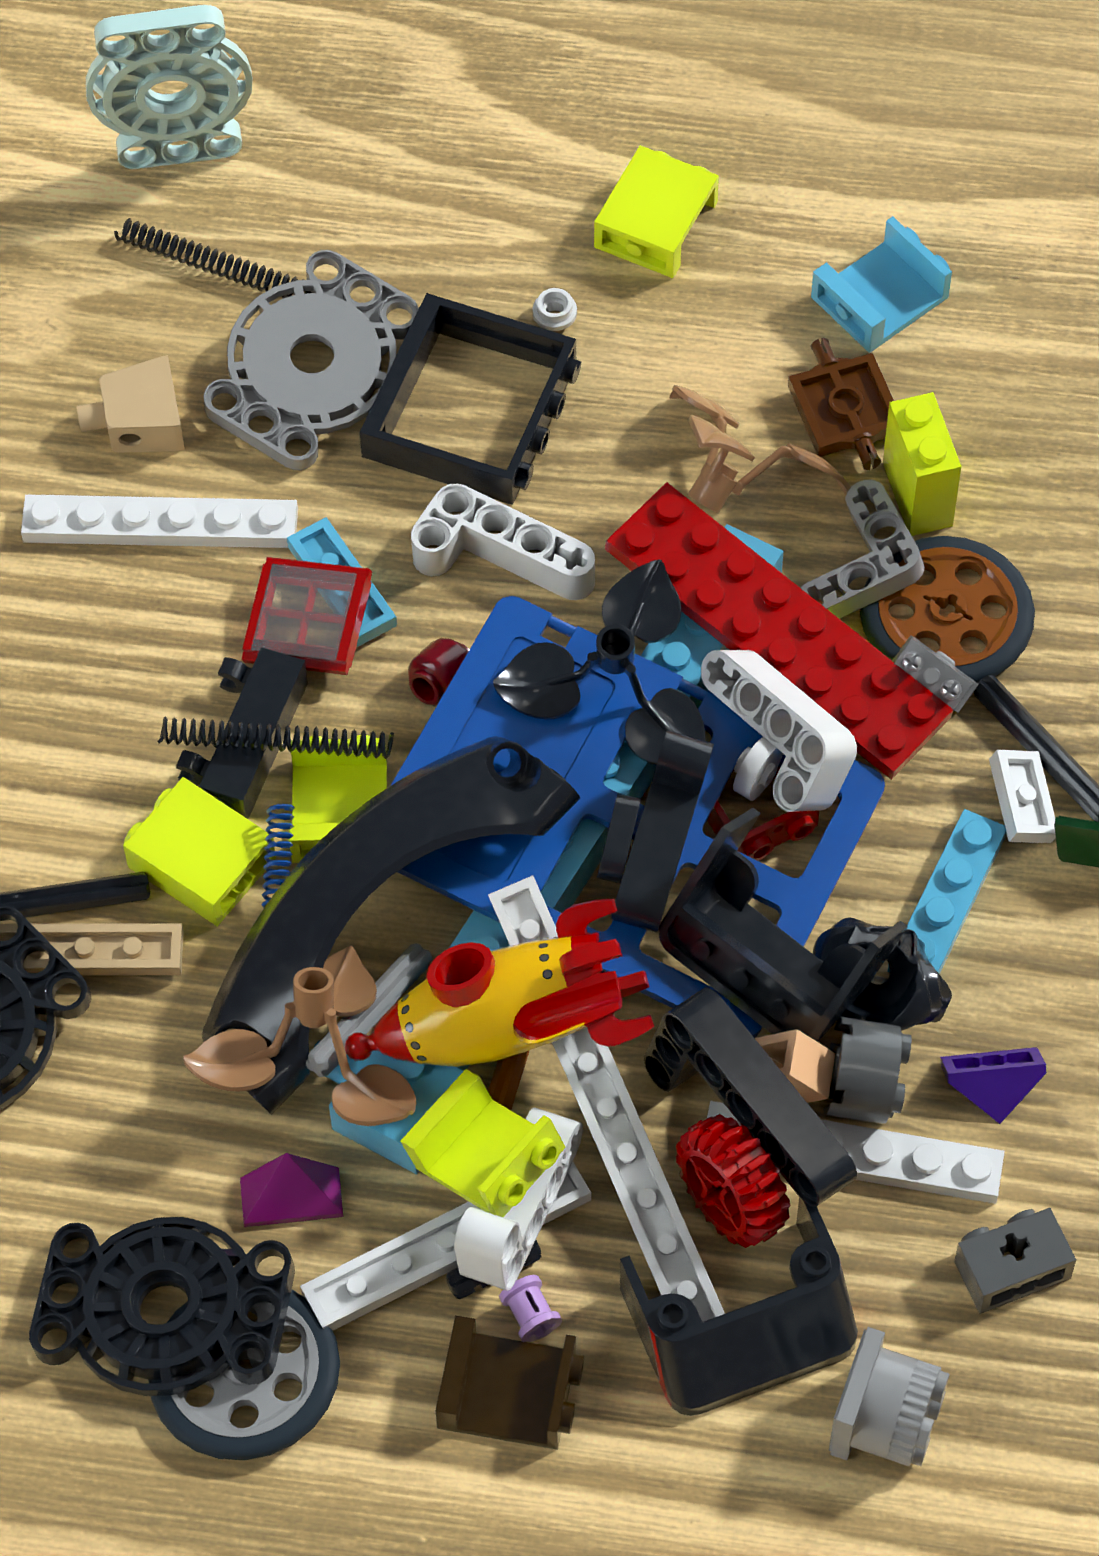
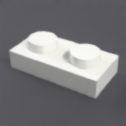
[989,750,1056,843]

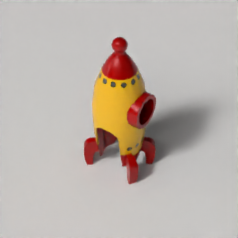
[344,899,654,1067]

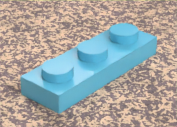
[287,517,397,647]

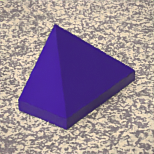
[940,1047,1047,1124]

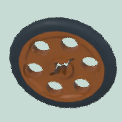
[860,536,1035,683]

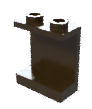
[435,1315,584,1450]

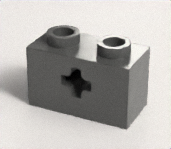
[954,1208,1076,1314]

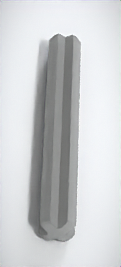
[306,944,432,1077]

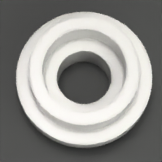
[533,288,577,331]

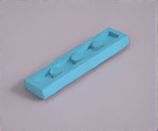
[887,809,1007,974]

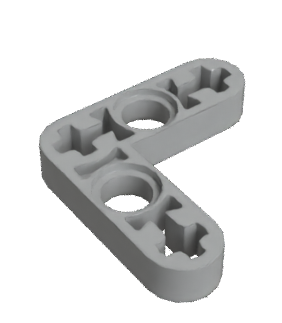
[801,480,925,619]

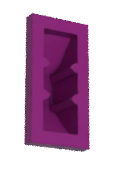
[240,1153,344,1227]

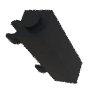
[176,647,308,819]

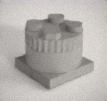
[829,1327,950,1467]

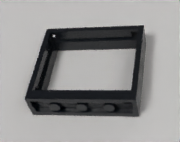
[359,293,582,505]

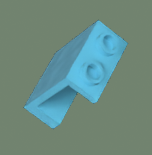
[811,216,952,353]

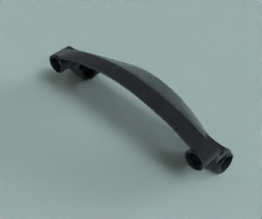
[202,736,580,1115]

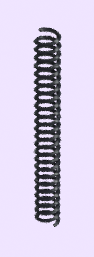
[114,218,312,299]
[157,716,394,759]

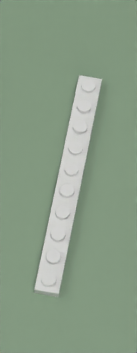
[488,875,725,1322]

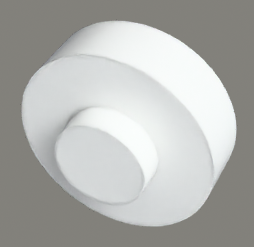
[733,737,783,801]

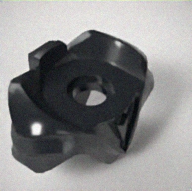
[812,917,952,1031]

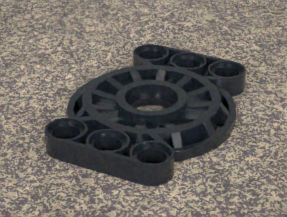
[0,906,92,1109]
[29,1217,295,1396]

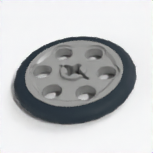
[148,1289,340,1460]

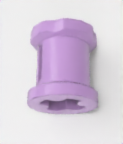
[499,1275,562,1342]

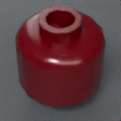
[408,638,470,706]

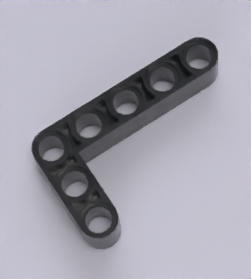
[644,987,857,1207]

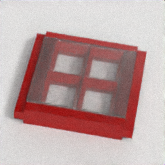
[241,557,372,675]

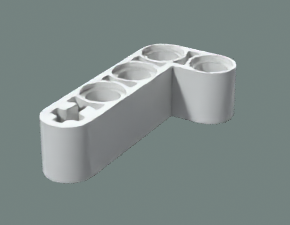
[411,484,595,600]
[701,650,857,812]
[454,1107,583,1291]

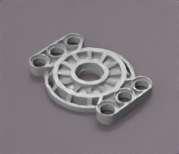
[204,250,419,470]

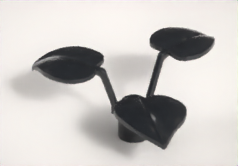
[493,559,705,765]

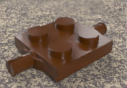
[788,338,894,470]

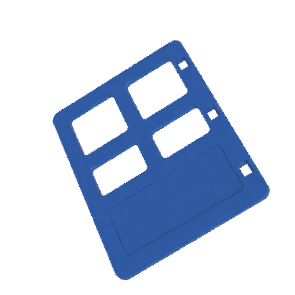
[390,596,885,1038]

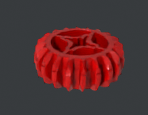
[675,1114,791,1248]

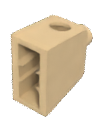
[76,355,185,453]

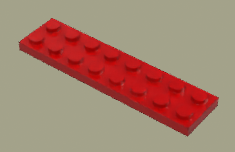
[605,482,953,780]

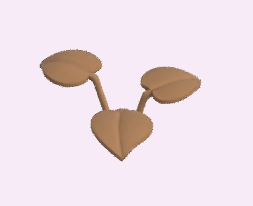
[669,385,851,513]
[183,945,416,1126]

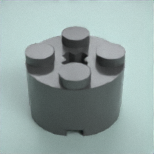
[823,1017,912,1124]

